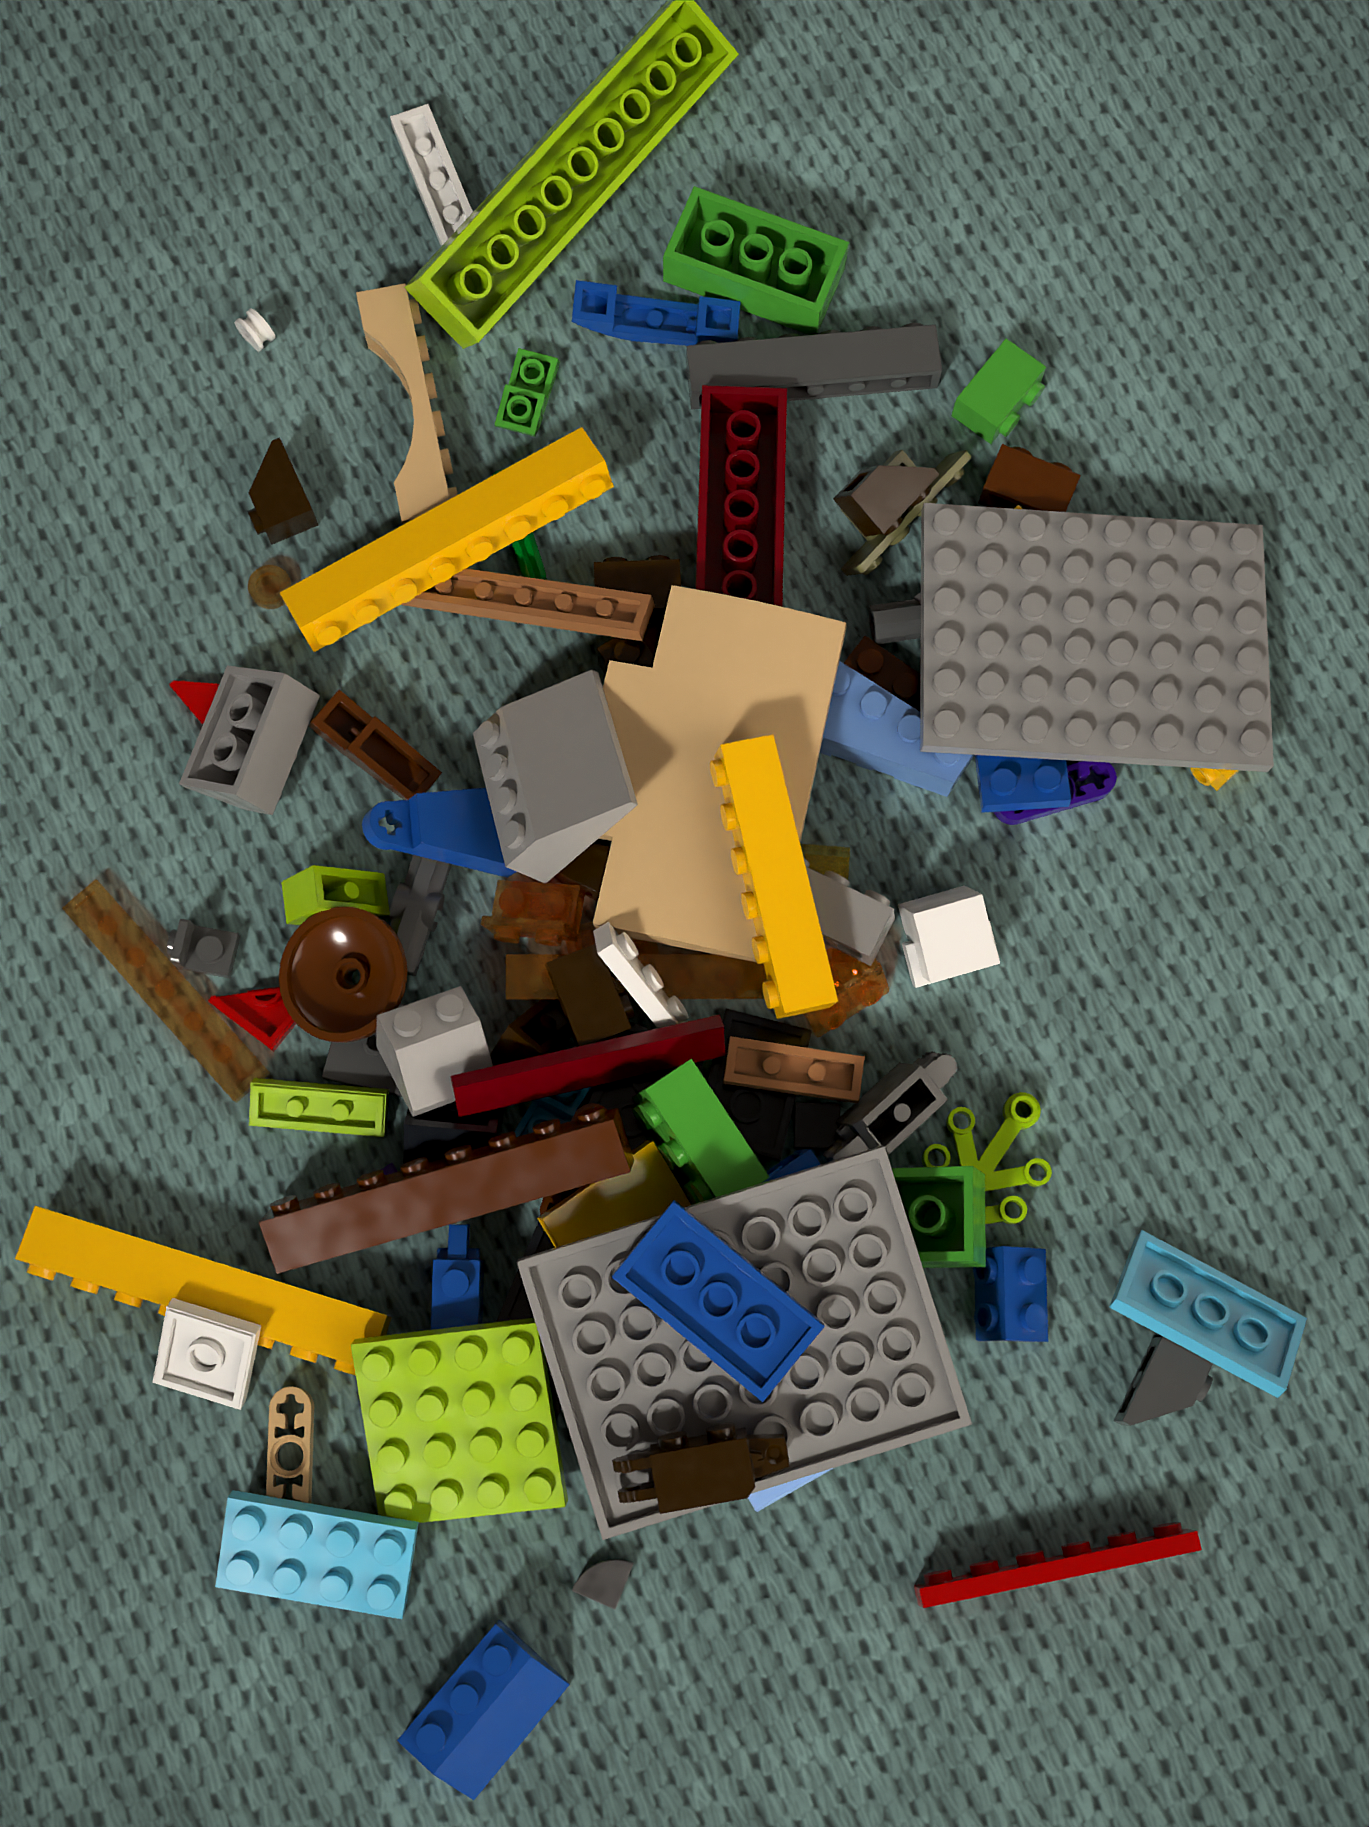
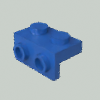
[973,1246,1048,1342]

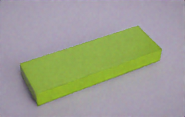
[249,1078,389,1137]

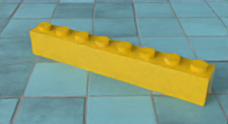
[280,427,614,652]
[15,1206,392,1376]

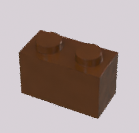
[978,444,1081,512]

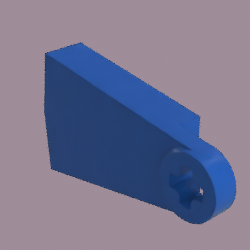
[362,788,517,878]

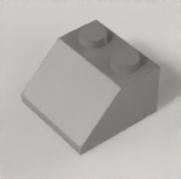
[376,986,493,1117]

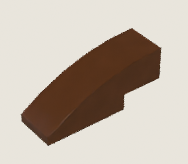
[308,689,442,800]

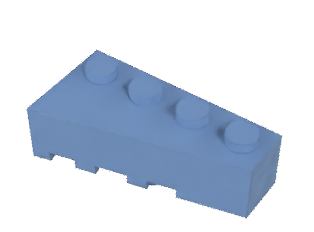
[820,661,974,797]

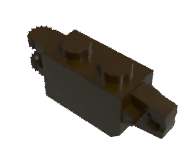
[612,1423,790,1514]

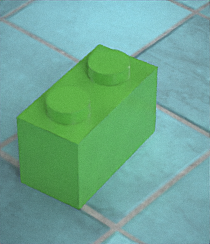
[951,338,1046,444]

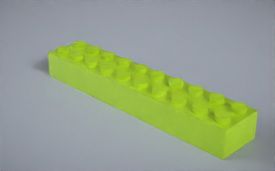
[404,0,739,349]

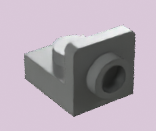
[167,919,241,979]

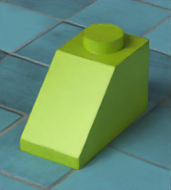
[281,865,390,925]

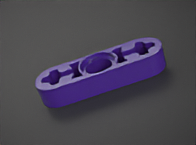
[994,761,1117,825]

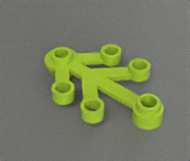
[922,1092,1052,1225]

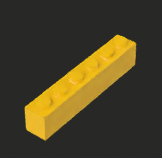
[710,734,838,1019]

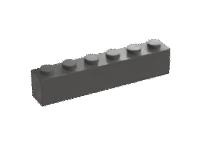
[686,323,942,410]

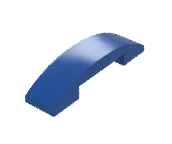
[572,280,741,346]

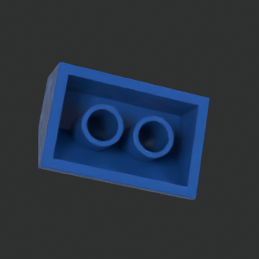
[397,1619,570,1800]

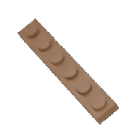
[402,569,655,641]

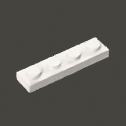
[390,104,473,246]

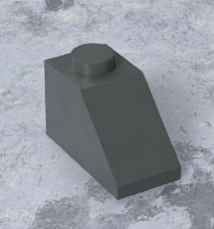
[1114,1337,1213,1426]

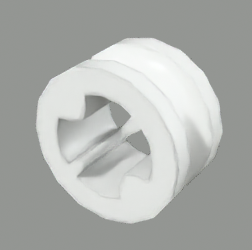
[234,308,276,352]

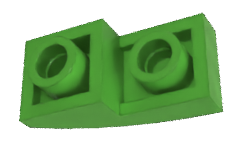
[494,348,560,437]

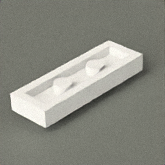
[593,922,689,1028]

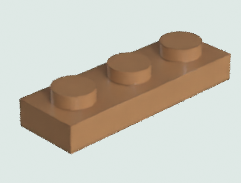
[723,1036,865,1103]

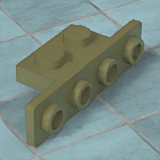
[840,450,972,576]

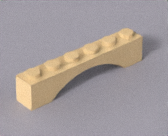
[356,283,458,525]

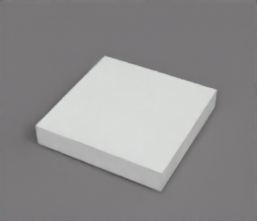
[153,1298,262,1410]

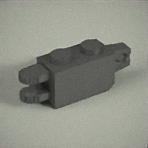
[822,1052,958,1162]

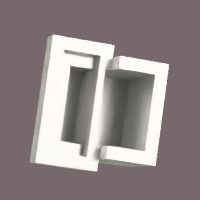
[898,885,1000,988]

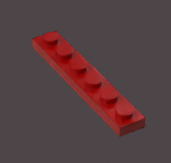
[914,1522,1202,1608]

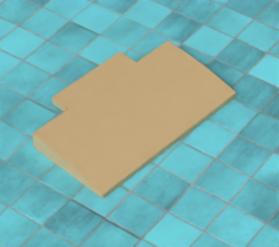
[593,585,847,962]

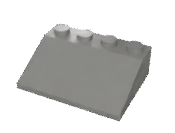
[473,670,638,884]

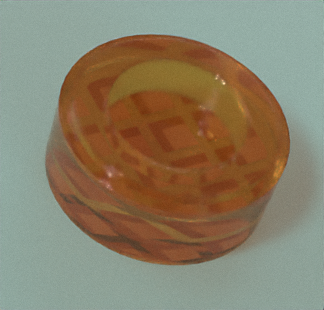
[248,565,292,609]

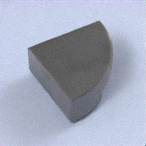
[572,1559,634,1609]

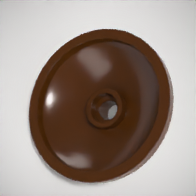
[279,907,407,1043]

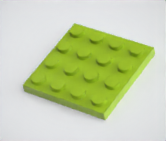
[351,1318,568,1523]

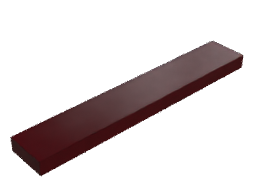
[450,1015,725,1117]

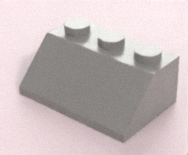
[179,665,320,815]

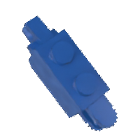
[431,1224,484,1330]

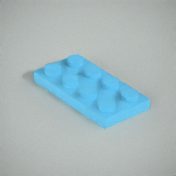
[1109,1230,1307,1398]
[215,1490,419,1619]

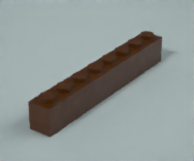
[259,1106,634,1274]

